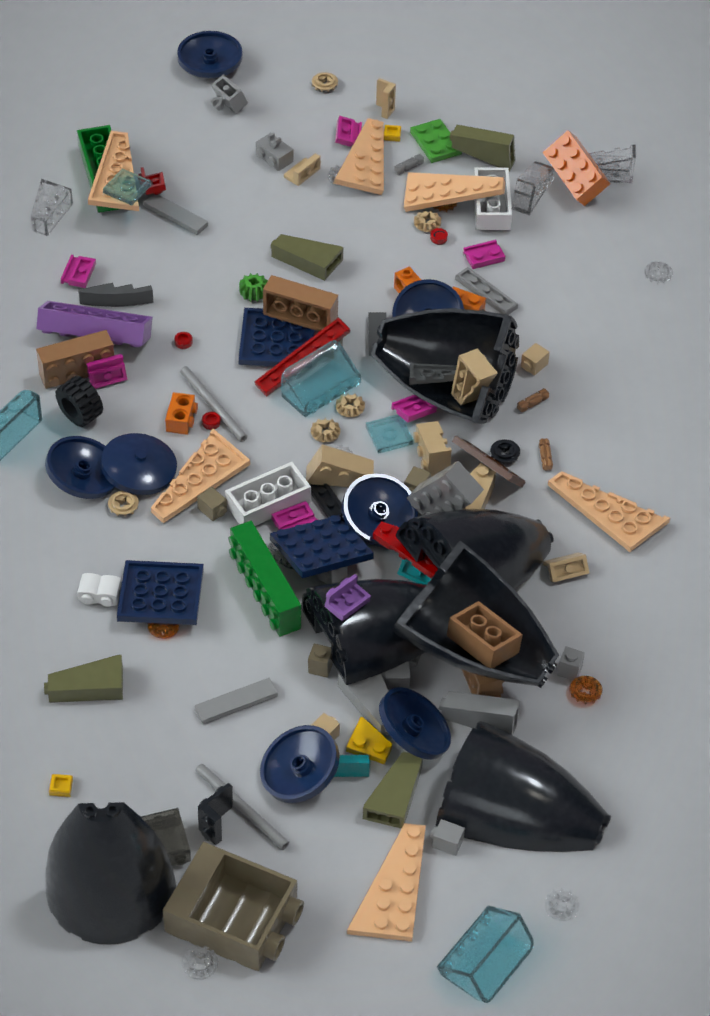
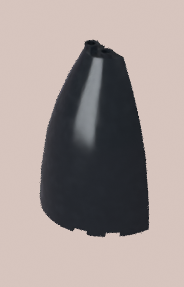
[371,308,519,424]
[396,509,554,589]
[392,541,559,688]
[301,579,426,685]
[436,721,611,852]
[45,802,176,945]

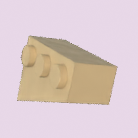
[451,348,498,405]
[413,421,452,477]
[306,444,374,487]
[461,463,496,510]

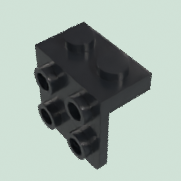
[198,783,233,845]

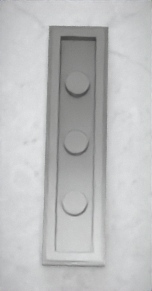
[143,194,208,235]
[455,267,518,315]
[195,678,278,724]

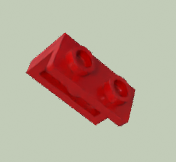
[138,167,166,195]

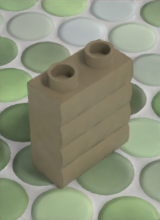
[163,841,304,971]

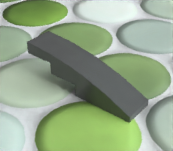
[78,282,154,307]

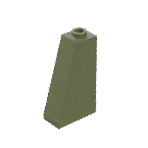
[450,124,515,171]
[270,234,343,281]
[44,655,123,703]
[363,751,423,829]

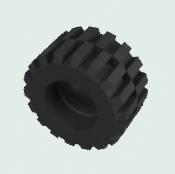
[55,376,103,427]

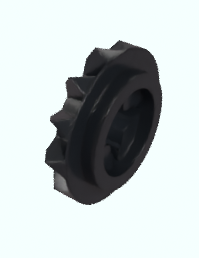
[490,439,520,465]

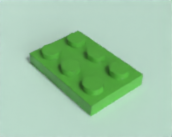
[410,119,462,163]

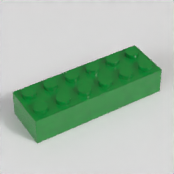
[77,125,118,213]
[228,520,301,637]

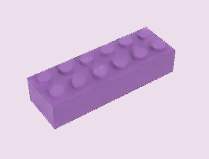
[36,301,153,347]

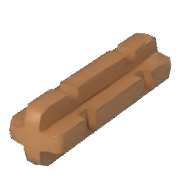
[517,388,549,412]
[539,438,553,471]

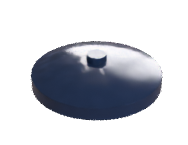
[177,31,243,78]
[392,279,464,317]
[101,433,177,495]
[45,436,116,499]
[342,474,418,546]
[379,687,451,760]
[260,725,340,803]

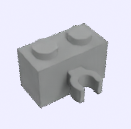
[211,75,248,113]
[256,133,294,171]

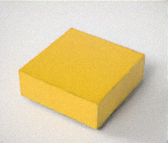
[384,125,401,142]
[49,774,73,797]

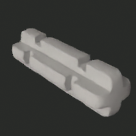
[394,154,424,175]

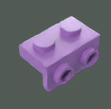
[324,574,371,621]

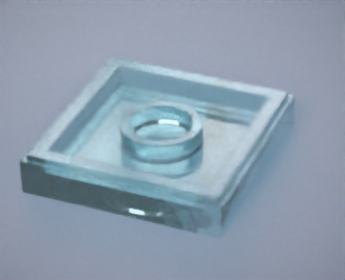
[103,168,151,205]
[366,415,414,453]

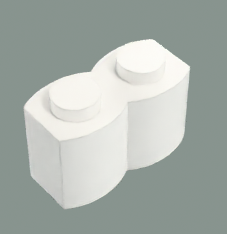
[77,573,122,607]

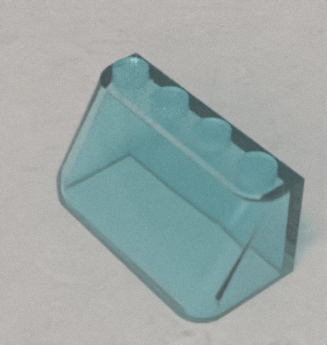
[281,340,361,417]
[0,390,42,461]
[437,905,534,1003]

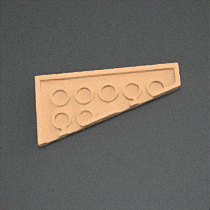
[333,118,384,195]
[88,131,139,211]
[404,172,505,212]
[151,429,250,523]
[548,471,670,552]
[347,823,426,942]

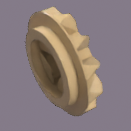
[312,72,338,92]
[414,210,441,232]
[335,393,365,417]
[311,417,340,442]
[108,491,139,517]

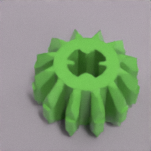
[239,273,268,302]

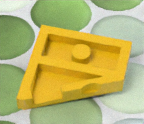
[346,717,392,765]

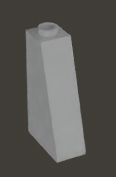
[338,672,390,736]
[439,691,520,735]

